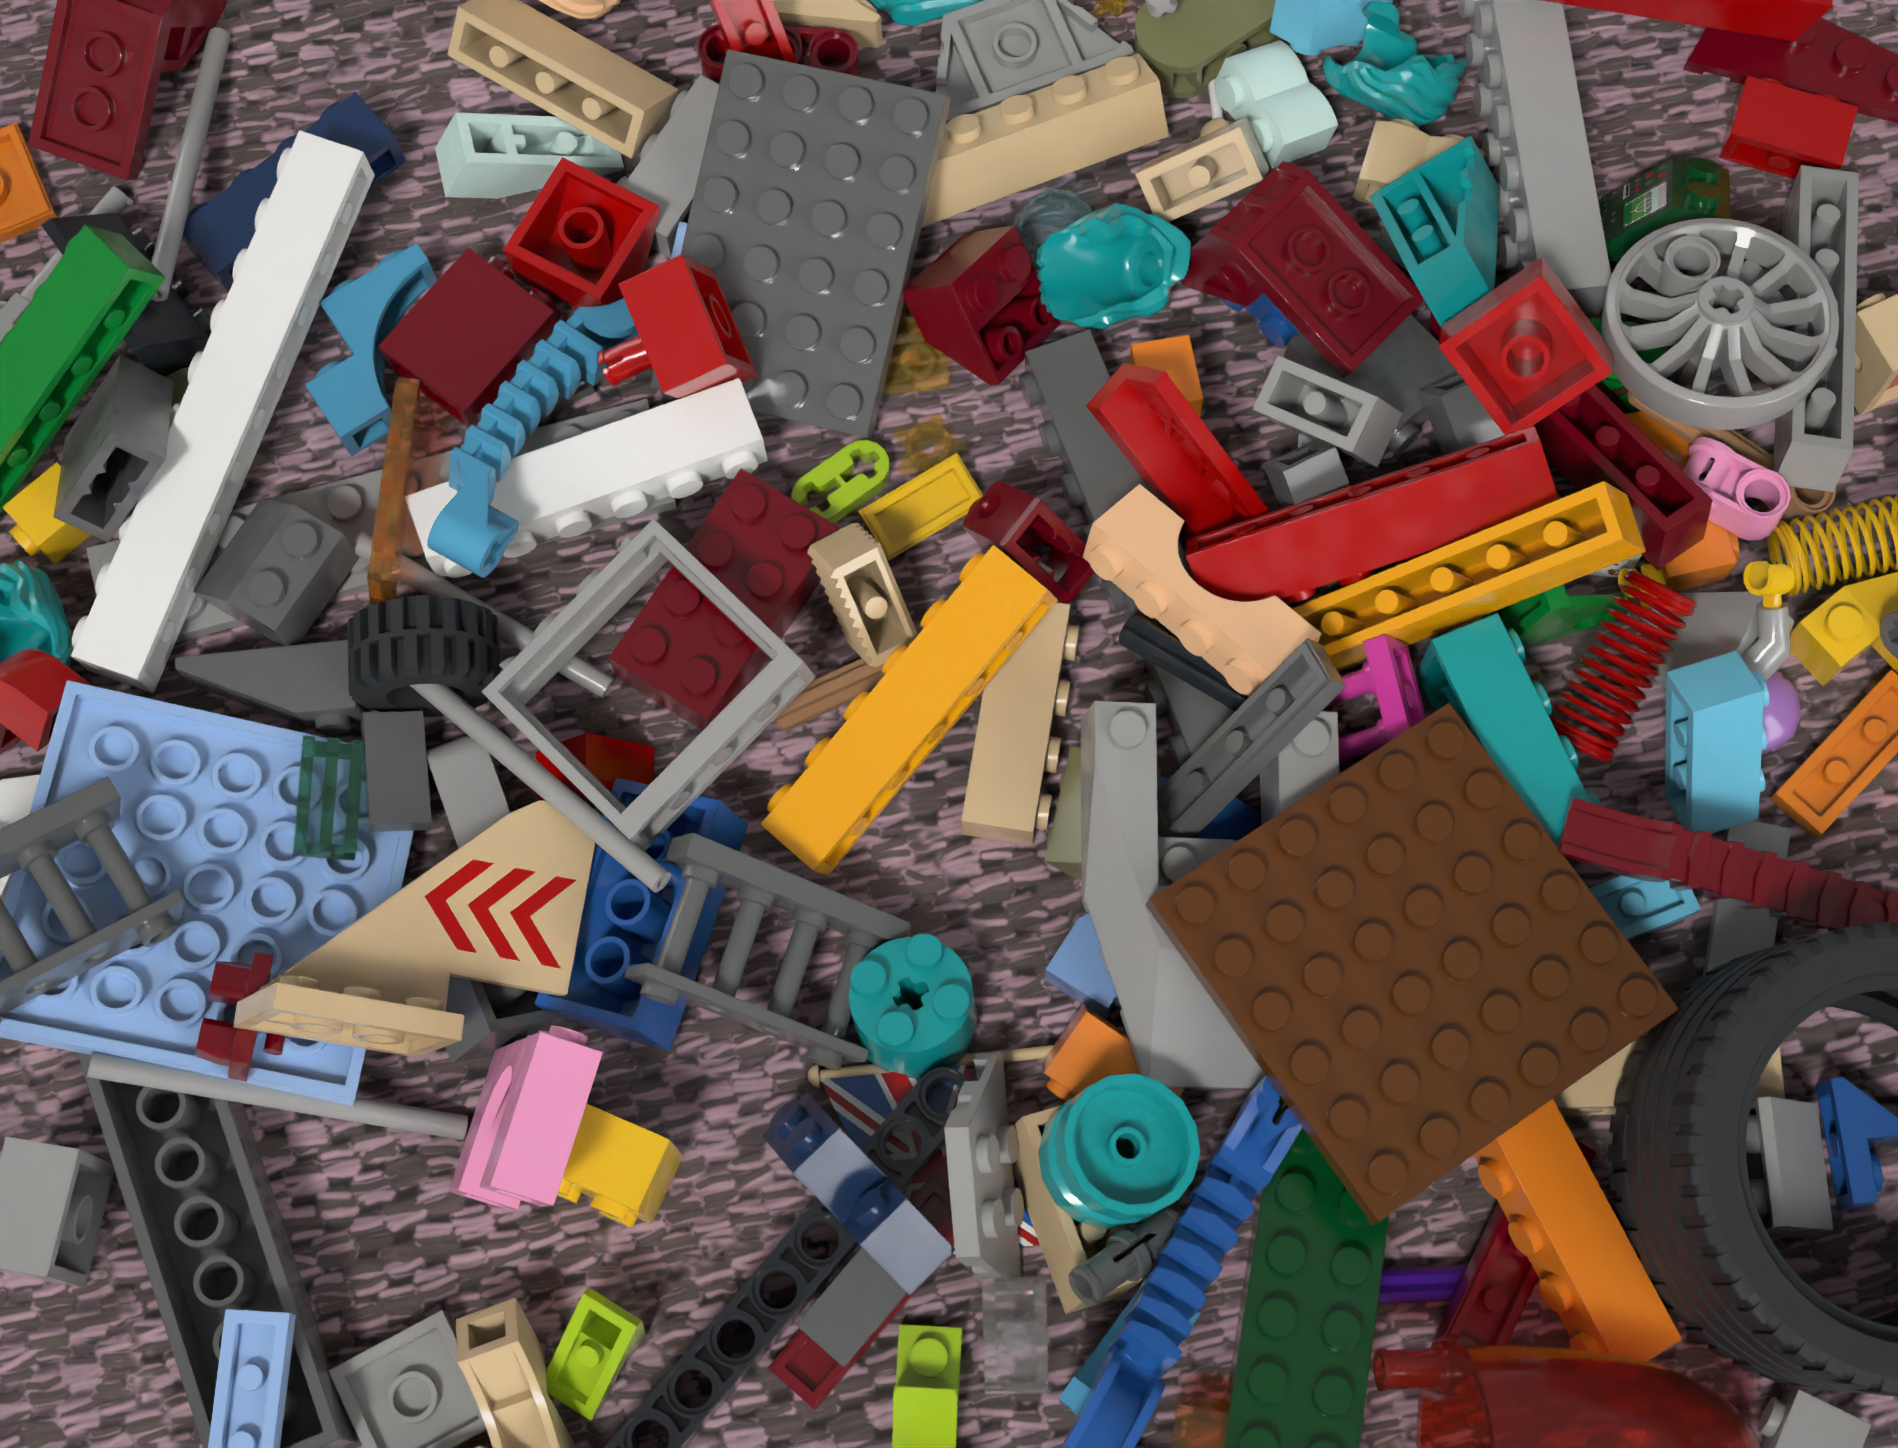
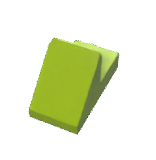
[546,1287,646,1421]
[892,1324,962,1448]

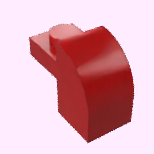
[0,649,90,755]

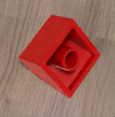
[503,157,661,309]

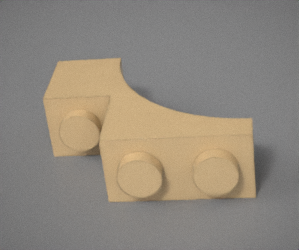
[456,1298,576,1448]

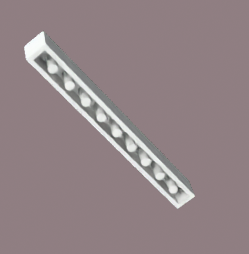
[71,130,375,693]

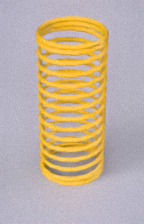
[1767,493,1898,597]

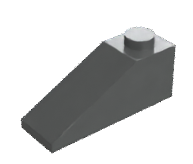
[175,640,367,735]

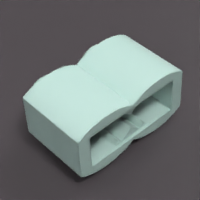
[1214,40,1338,168]

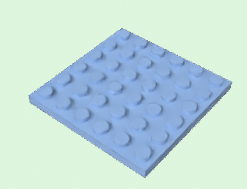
[0,680,429,1106]

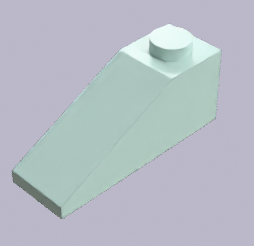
[435,112,624,199]

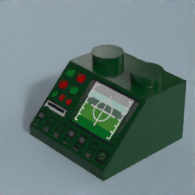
[1599,157,1731,276]

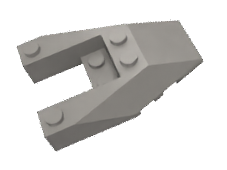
[1081,701,1339,1090]

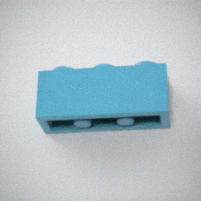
[1665,650,1769,833]

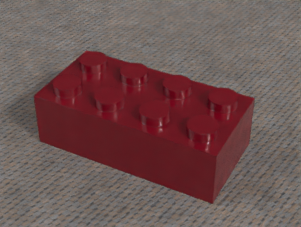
[608,469,839,730]

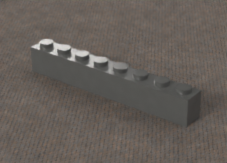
[1018,329,1235,769]

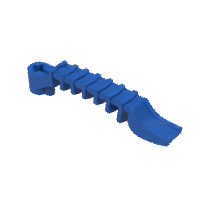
[1061,1076,1302,1448]

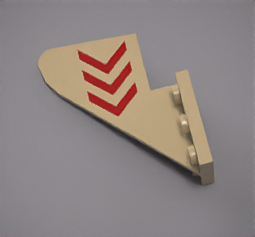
[234,800,595,1057]

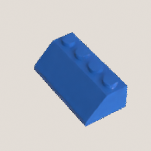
[534,778,748,1051]

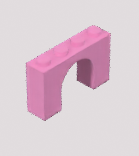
[448,1025,603,1210]

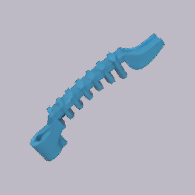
[427,297,639,578]

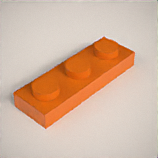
[1770,670,1898,840]

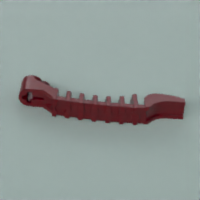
[1558,798,1898,932]

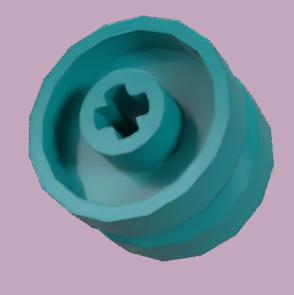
[1038,1074,1200,1229]

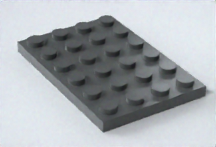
[650,49,951,439]

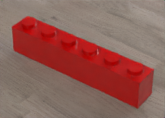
[1186,426,1559,604]

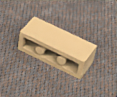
[1012,1105,1145,1314]

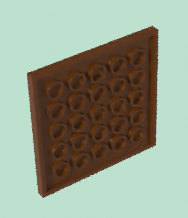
[1145,703,1679,1226]

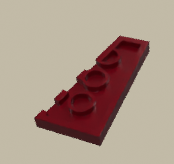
[1683,17,1898,123]

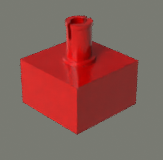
[597,254,758,399]
[1438,256,1613,435]

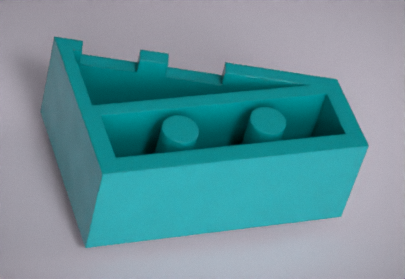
[1369,136,1500,327]

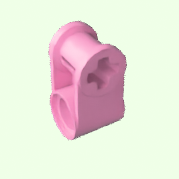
[1683,437,1791,541]

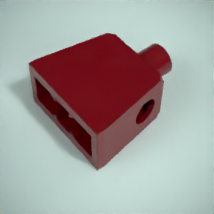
[962,480,1095,604]

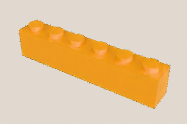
[1292,481,1646,673]
[760,545,1058,876]

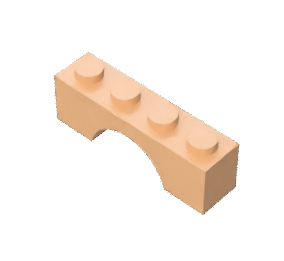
[1083,484,1322,697]

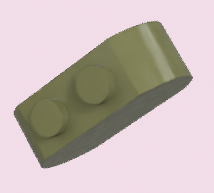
[1135,0,1282,98]

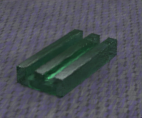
[292,735,364,861]

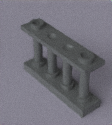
[0,777,184,1023]
[623,833,910,1070]

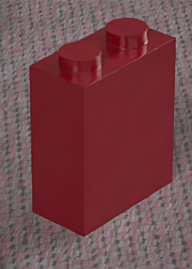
[378,247,558,428]

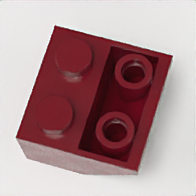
[903,225,1061,385]

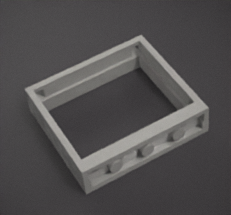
[482,518,816,851]

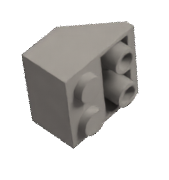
[1746,1097,1833,1239]

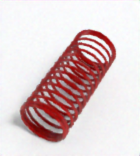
[1549,569,1698,762]

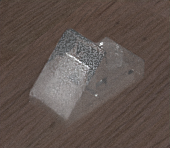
[982,1276,1049,1395]

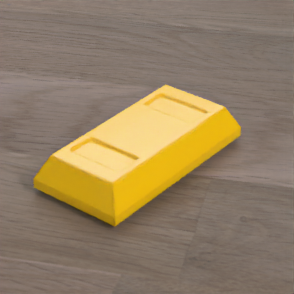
[858,453,983,561]

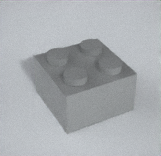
[0,1137,115,1288]

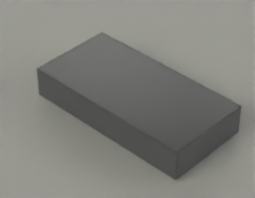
[361,711,432,832]
[796,1247,907,1368]

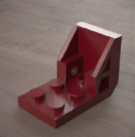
[28,0,227,181]
[1180,161,1424,379]

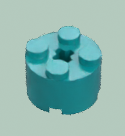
[849,933,978,1079]

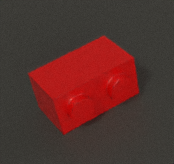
[1718,75,1858,180]

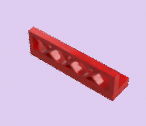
[1086,363,1270,539]

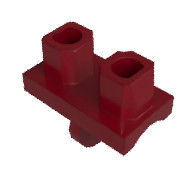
[195,952,296,1082]

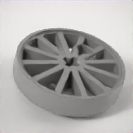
[1602,218,1839,430]

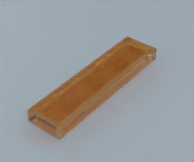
[367,378,422,604]

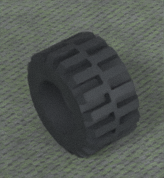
[347,596,500,717]

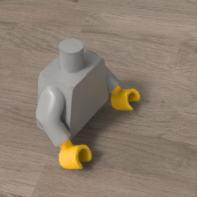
[1618,561,1795,689]

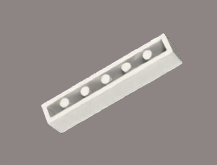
[405,378,768,578]

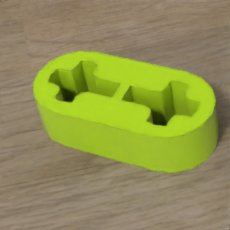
[791,440,890,524]

